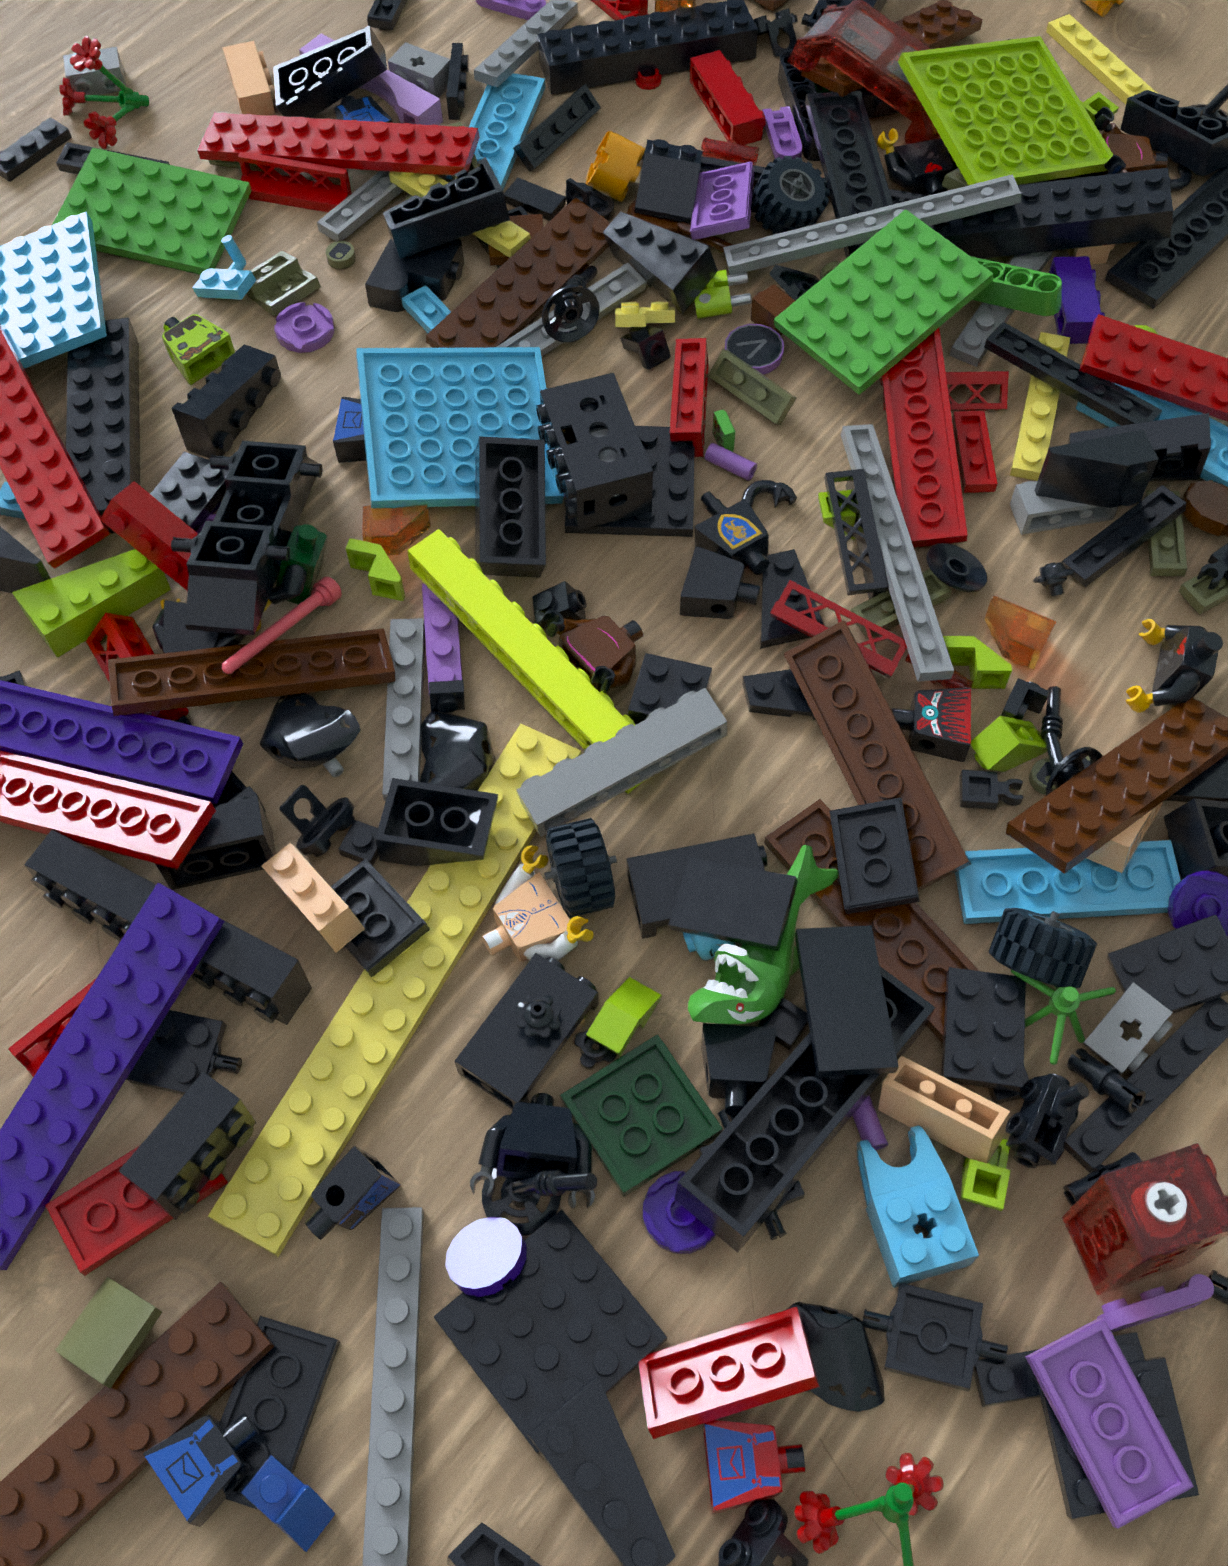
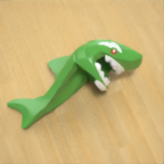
[688,845,839,1024]

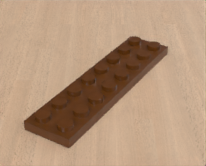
[801,0,983,97]
[426,197,611,348]
[784,620,971,891]
[108,628,395,716]
[1006,697,1228,874]
[764,799,979,1044]
[0,1282,274,1566]

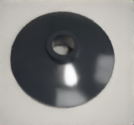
[926,543,987,592]

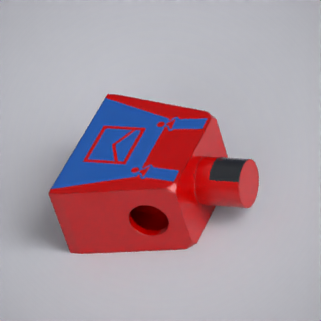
[703,1420,805,1514]

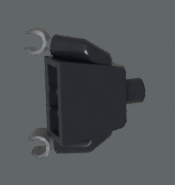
[470,1093,595,1209]

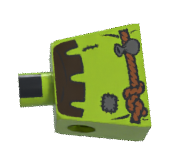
[162,314,235,385]

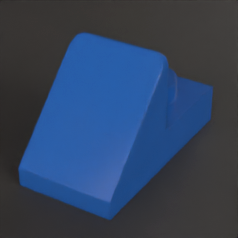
[240,1455,336,1552]

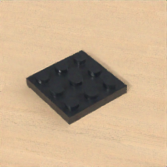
[1036,1357,1199,1519]

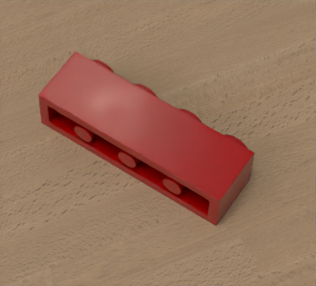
[689,50,766,149]
[100,481,198,591]

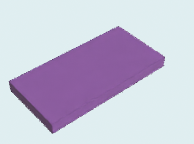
[690,161,754,240]
[1025,1318,1194,1529]

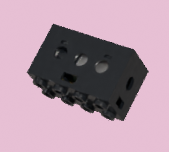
[536,373,653,530]

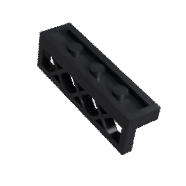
[824,469,889,599]

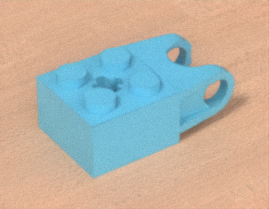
[857,1125,979,1288]

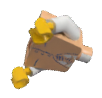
[482,845,594,962]

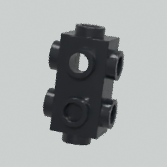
[1006,1073,1089,1168]

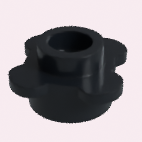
[574,1030,617,1068]

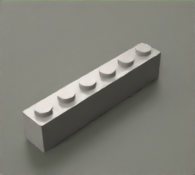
[517,688,727,837]

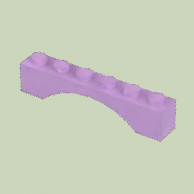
[299,33,443,125]

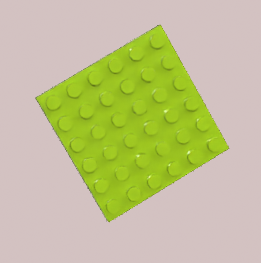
[898,36,1113,185]

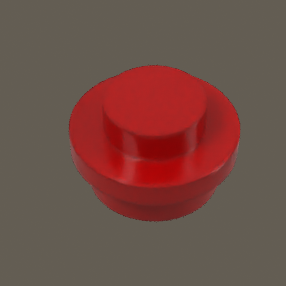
[635,69,662,90]

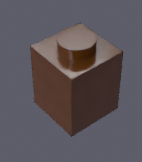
[750,284,795,336]

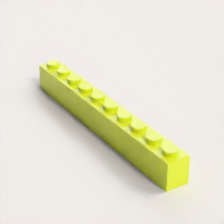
[407,529,647,794]

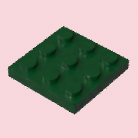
[560,1034,723,1197]

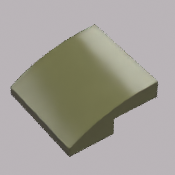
[246,251,321,316]
[55,1277,162,1388]

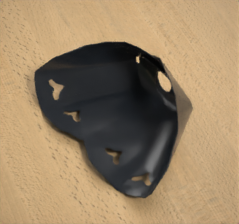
[260,693,361,768]
[420,711,495,791]
[786,1302,885,1412]

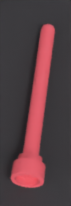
[222,577,342,674]

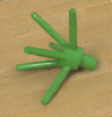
[1011,969,1116,1065]

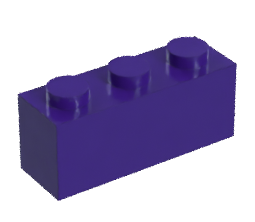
[1049,256,1105,344]

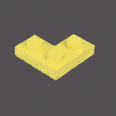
[615,302,675,327]

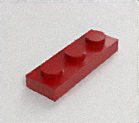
[952,411,998,493]

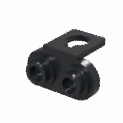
[753,8,799,57]
[565,178,614,220]
[279,785,355,857]
[718,1499,809,1566]

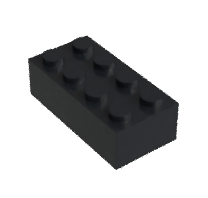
[475,436,546,577]

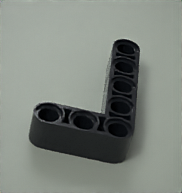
[778,43,848,161]

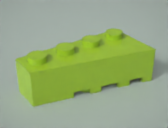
[12,549,172,658]

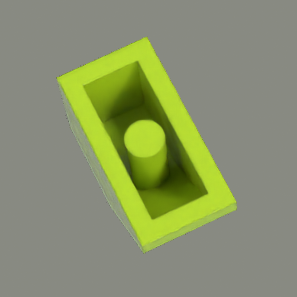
[971,716,1047,772]

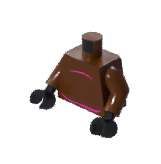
[1095,107,1168,175]
[540,610,643,693]

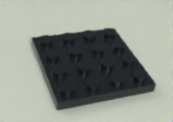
[565,426,695,537]
[434,1209,667,1455]

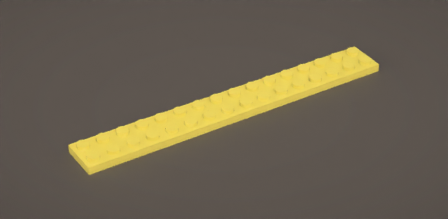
[208,723,581,1257]

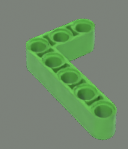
[970,256,1062,316]

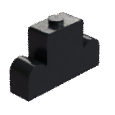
[365,238,465,312]

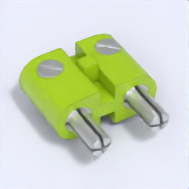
[695,270,752,319]

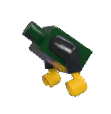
[264,524,328,612]

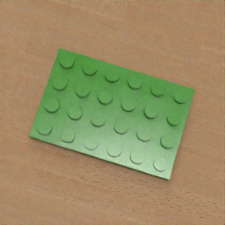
[52,147,252,275]
[774,209,993,395]

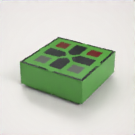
[712,409,736,452]

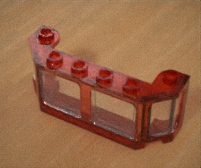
[788,0,939,144]

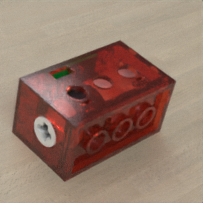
[1062,1143,1228,1296]

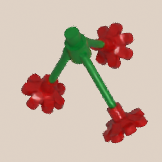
[59,36,149,149]
[794,1453,944,1566]

